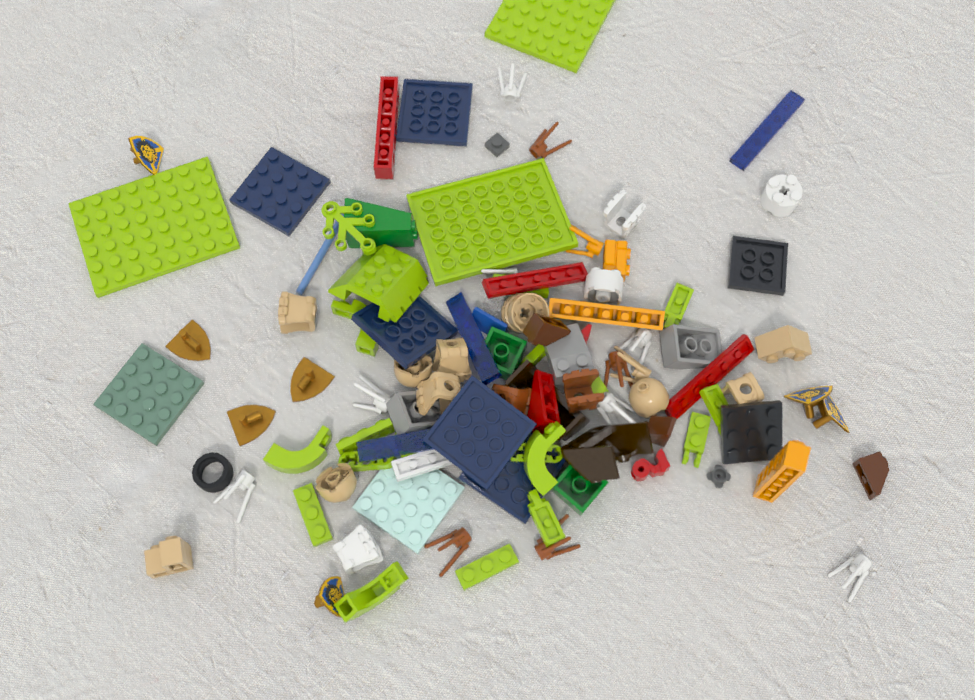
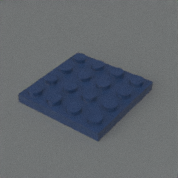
[396,79,473,147]
[229,147,331,236]
[351,296,458,369]
[422,375,537,490]
[457,433,566,524]

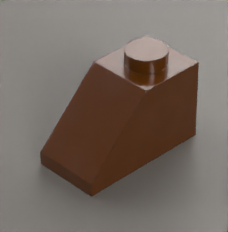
[523,313,571,346]
[644,416,677,447]
[852,451,889,500]

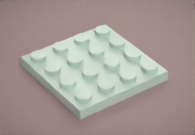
[352,448,465,555]

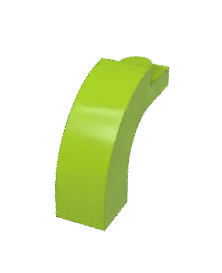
[331,299,379,357]
[523,421,566,496]
[263,425,332,474]
[334,561,409,623]

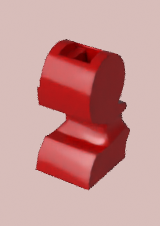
[631,448,670,481]

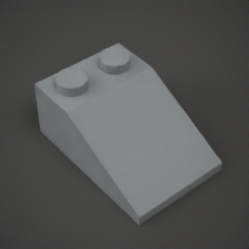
[544,323,594,385]
[660,324,722,369]
[386,391,441,439]

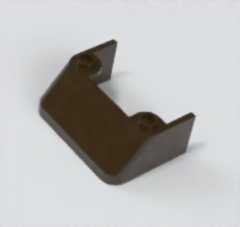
[505,359,590,442]
[560,422,654,483]

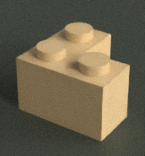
[754,325,812,363]
[144,536,194,579]

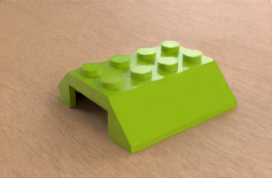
[328,244,429,322]

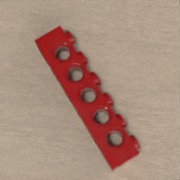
[373,76,400,179]

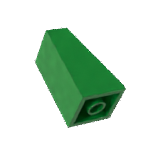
[344,198,418,248]

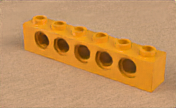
[549,298,665,330]
[753,440,811,503]

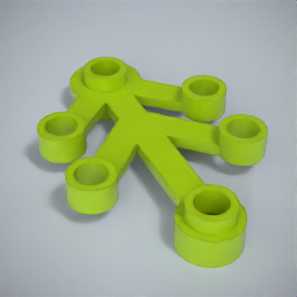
[321,201,376,255]

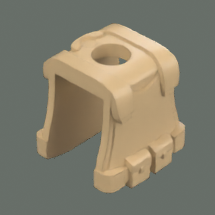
[278,291,317,334]
[432,337,472,382]
[416,372,461,416]
[721,372,764,404]

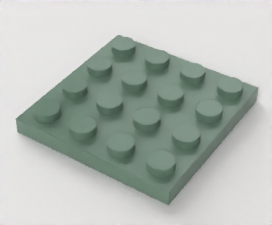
[93,343,204,446]

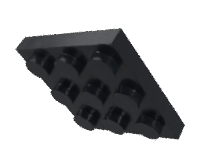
[727,236,788,296]
[720,400,782,464]

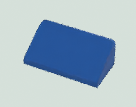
[470,307,508,335]

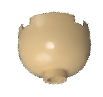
[394,355,433,388]
[629,377,669,418]
[315,463,357,503]

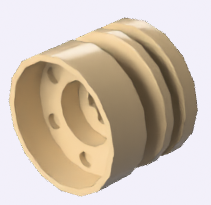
[501,293,549,333]

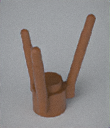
[529,122,572,159]
[604,351,633,389]
[534,514,581,560]
[424,527,472,577]

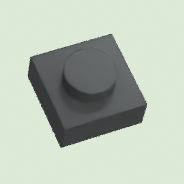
[485,132,510,157]

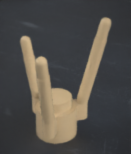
[610,346,651,383]

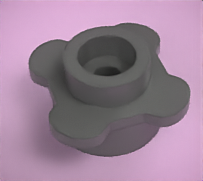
[706,465,731,488]

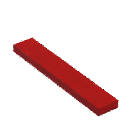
[481,262,588,299]
[664,334,755,420]

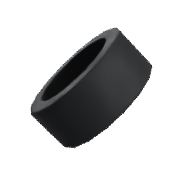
[192,452,234,493]

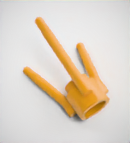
[565,224,604,258]

